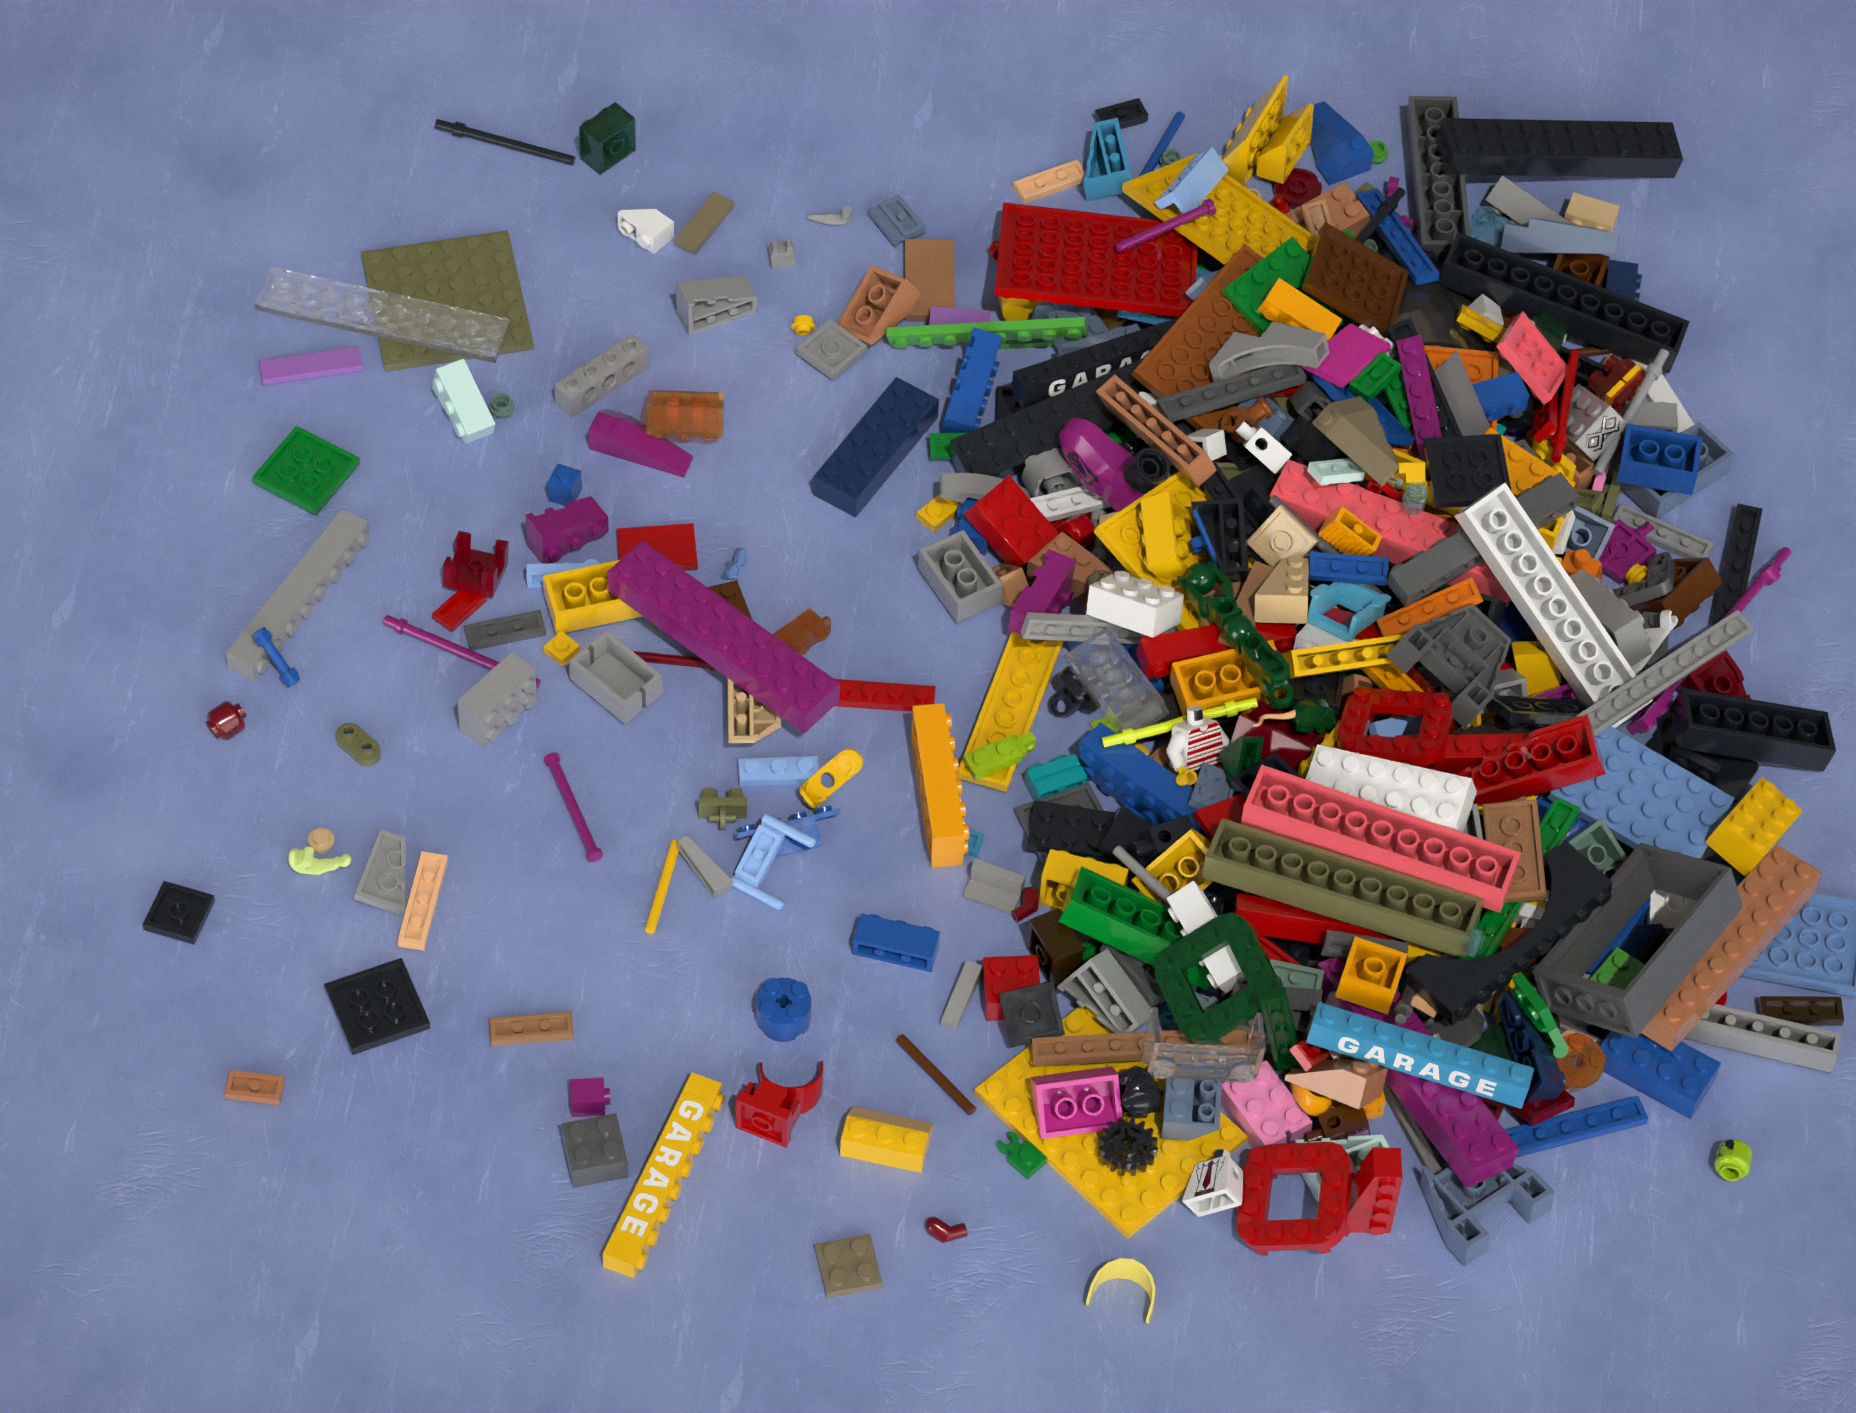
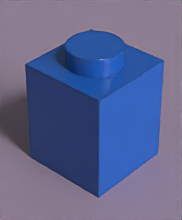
[548,463,582,506]

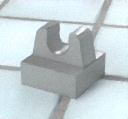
[768,239,796,269]

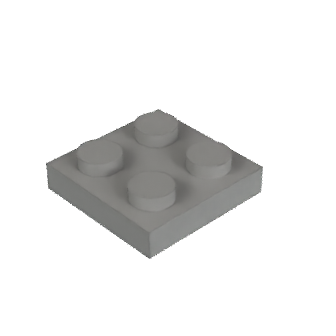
[797,319,867,380]

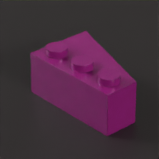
[525,496,609,564]

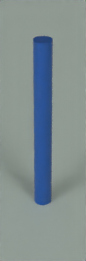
[1139,111,1185,176]

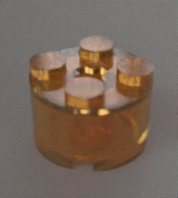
[1548,1033,1606,1093]

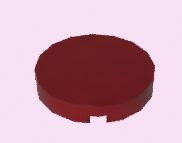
[1273,168,1322,210]

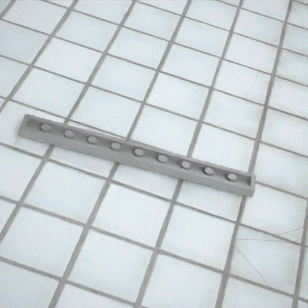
[1575,610,1755,737]

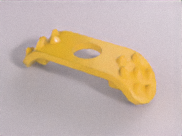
[799,748,864,810]

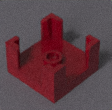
[443,531,509,597]

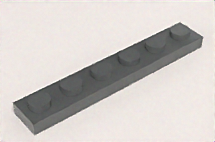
[1156,364,1306,422]

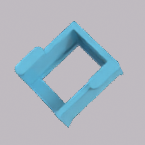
[1307,582,1391,642]

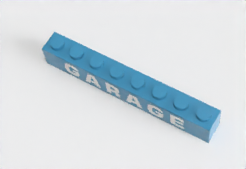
[1306,1002,1534,1109]

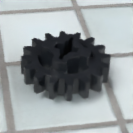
[1097,1117,1158,1176]

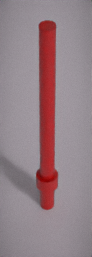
[1551,349,1580,463]

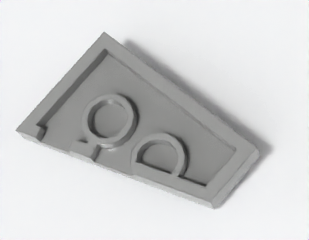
[353,829,406,916]

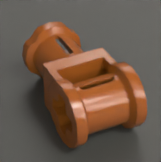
[1221,396,1275,443]

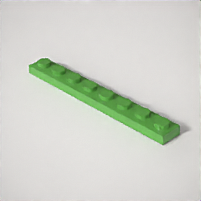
[886,317,1088,348]

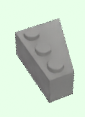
[1057,949,1156,1033]

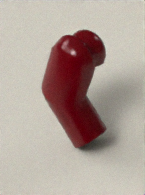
[925,1217,968,1243]

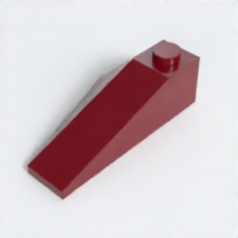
[1678,650,1751,699]

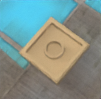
[1247,505,1319,568]

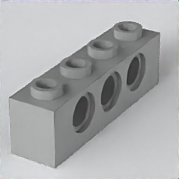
[554,334,649,418]

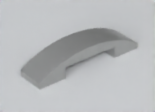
[940,473,1033,503]

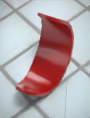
[759,1061,824,1114]

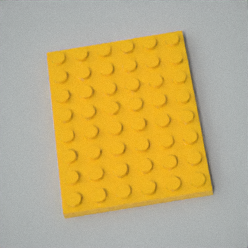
[974,1006,1248,1239]

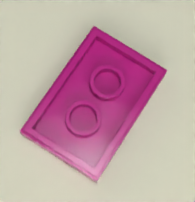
[1302,323,1390,388]

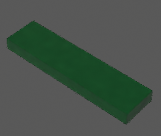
[1258,987,1301,1070]

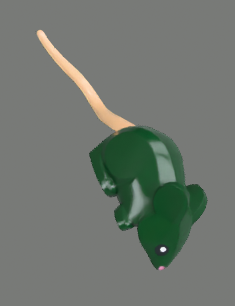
[1253,698,1337,734]

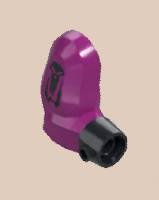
[1059,418,1170,511]

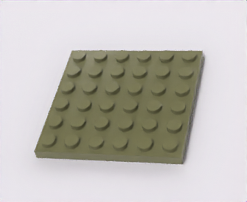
[361,230,534,372]

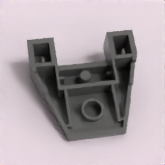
[1386,604,1511,728]

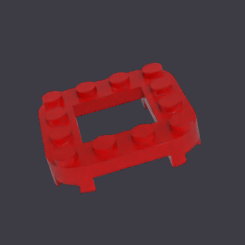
[1337,686,1453,768]
[1237,1142,1357,1256]

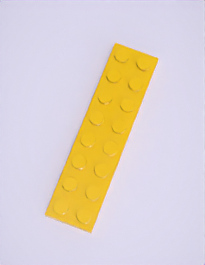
[957,632,1065,792]

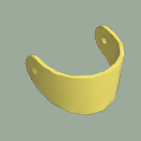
[1086,1258,1155,1324]

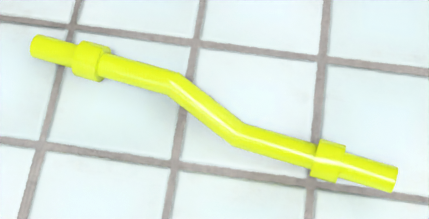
[1102,697,1258,748]

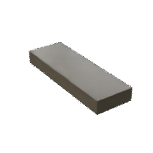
[674,192,734,255]

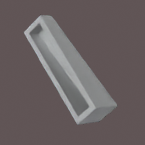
[677,835,733,899]
[941,960,983,1031]

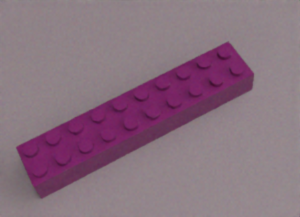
[607,541,840,734]
[1316,957,1519,1188]

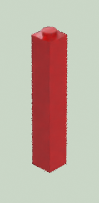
[1233,893,1403,944]

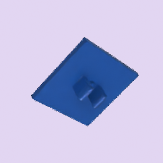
[1189,510,1218,567]

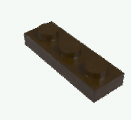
[1758,996,1844,1026]

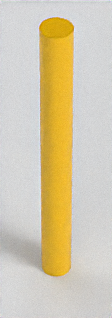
[645,840,679,934]

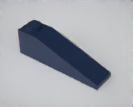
[1496,990,1566,1103]

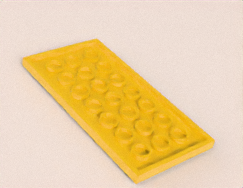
[1122,153,1317,265]

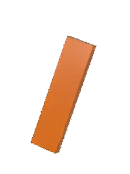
[1376,577,1483,637]

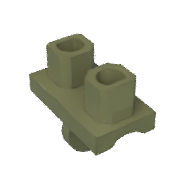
[699,788,747,829]

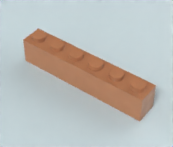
[1096,375,1217,487]

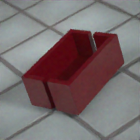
[1230,700,1330,773]

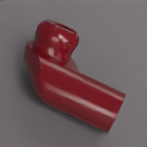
[1011,887,1040,923]

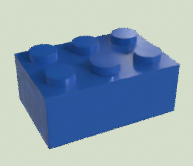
[1616,424,1703,495]

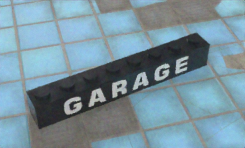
[1011,317,1180,409]

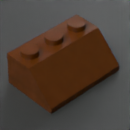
[1629,557,1722,629]

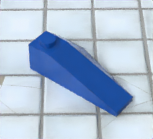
[1311,101,1374,185]

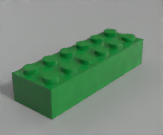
[1058,866,1211,990]

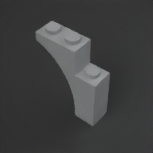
[1209,322,1330,382]

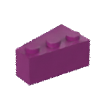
[1008,549,1076,641]

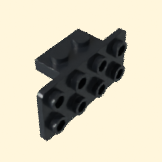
[1229,463,1277,526]
[1647,717,1759,802]

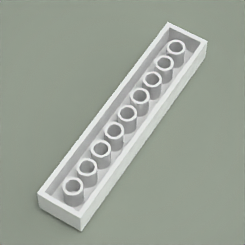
[1455,483,1653,728]

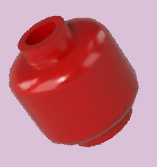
[1058,514,1096,548]

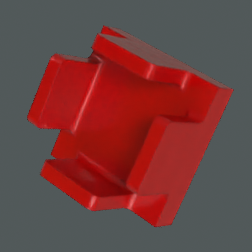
[736,1079,801,1148]

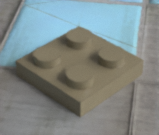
[815,1234,882,1298]

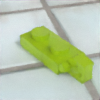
[963,732,1037,780]

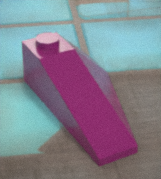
[589,409,693,478]

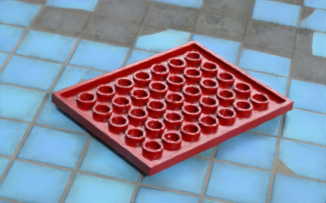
[994,202,1198,318]

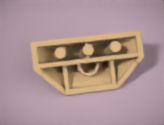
[727,678,781,743]

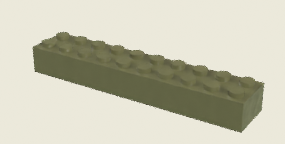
[1202,818,1484,959]

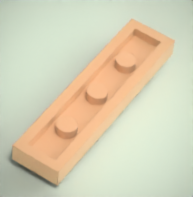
[397,851,448,951]

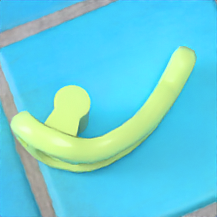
[288,847,351,875]

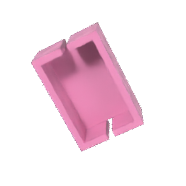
[1221,1061,1313,1149]

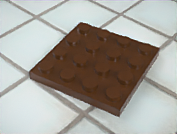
[1302,222,1409,338]

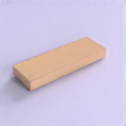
[1012,159,1086,204]

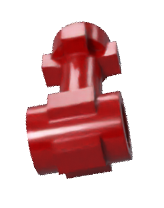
[1367,475,1410,505]

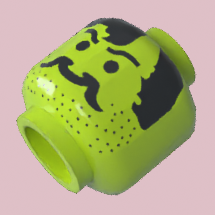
[1714,1139,1753,1181]

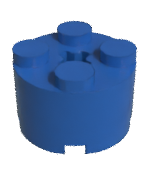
[756,978,811,1042]

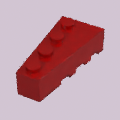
[1347,1147,1403,1235]

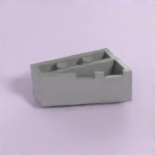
[676,275,757,335]

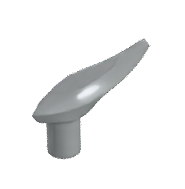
[807,206,854,226]

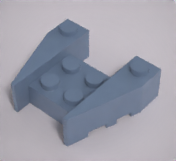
[1031,302,1141,357]
[1420,1163,1554,1266]

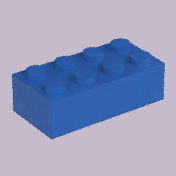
[1593,1031,1721,1119]

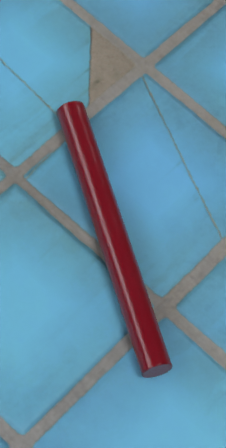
[634,651,709,669]

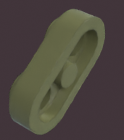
[336,723,381,766]

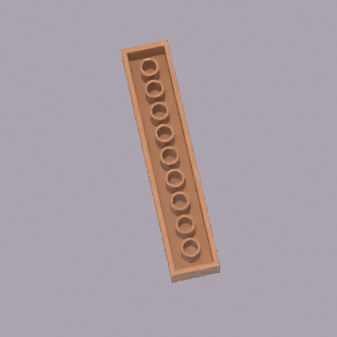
[1641,845,1822,1051]

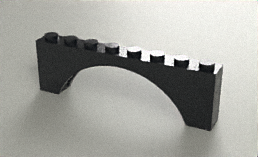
[1406,840,1612,1026]

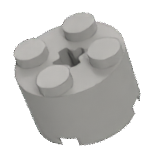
[1022,448,1081,498]

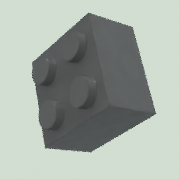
[561,1113,628,1188]

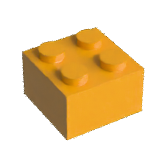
[1335,936,1408,1015]

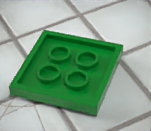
[252,426,360,516]

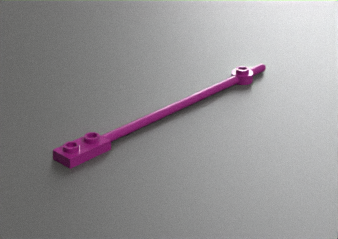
[1626,547,1791,735]

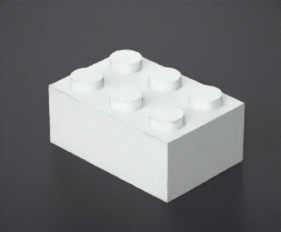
[1086,571,1184,638]

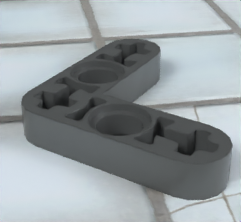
[1612,552,1675,607]

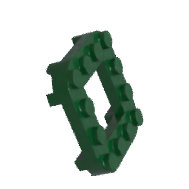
[1154,912,1283,1046]

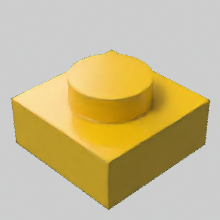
[543,631,580,667]

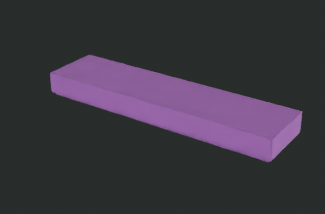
[259,346,363,386]

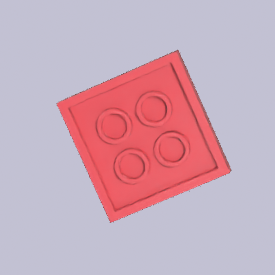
[1496,311,1567,404]

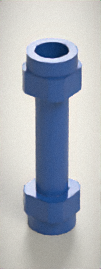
[252,626,301,687]

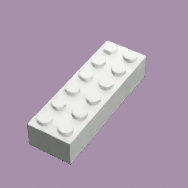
[1306,744,1477,833]

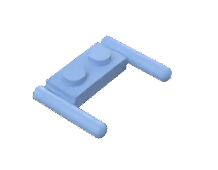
[731,813,816,910]

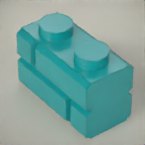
[1025,754,1087,801]

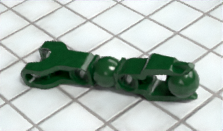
[1177,560,1294,709]

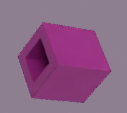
[570,1077,611,1117]

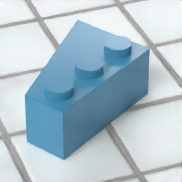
[1083,118,1132,201]

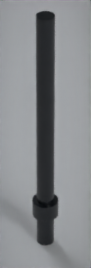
[435,119,576,166]
[1355,187,1405,244]

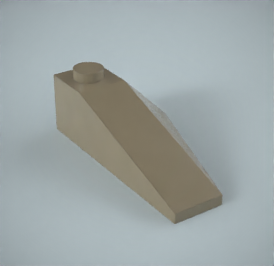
[1312,396,1400,486]

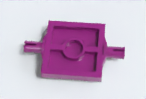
[1599,519,1657,585]

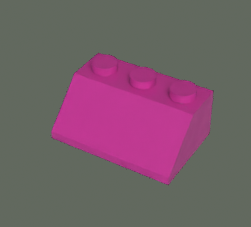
[1030,1066,1122,1139]

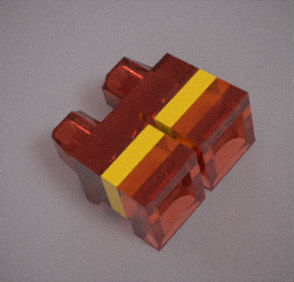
[1588,355,1646,414]

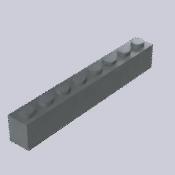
[1388,472,1579,608]

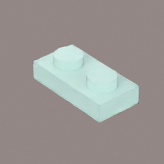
[1307,458,1365,485]

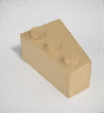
[1254,556,1309,624]

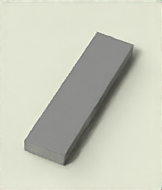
[1610,503,1714,558]

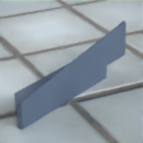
[1501,218,1620,254]

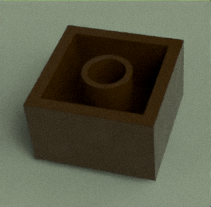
[1027,908,1085,989]

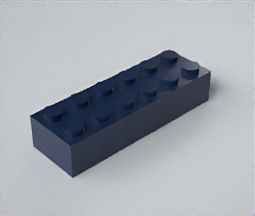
[813,377,939,518]

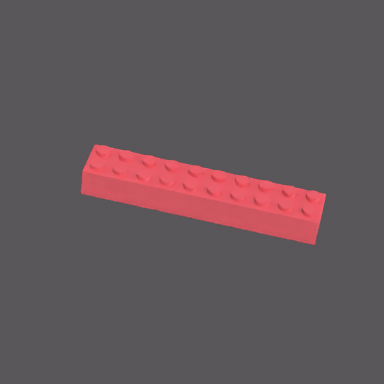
[1270,459,1511,607]
[1241,765,1521,913]

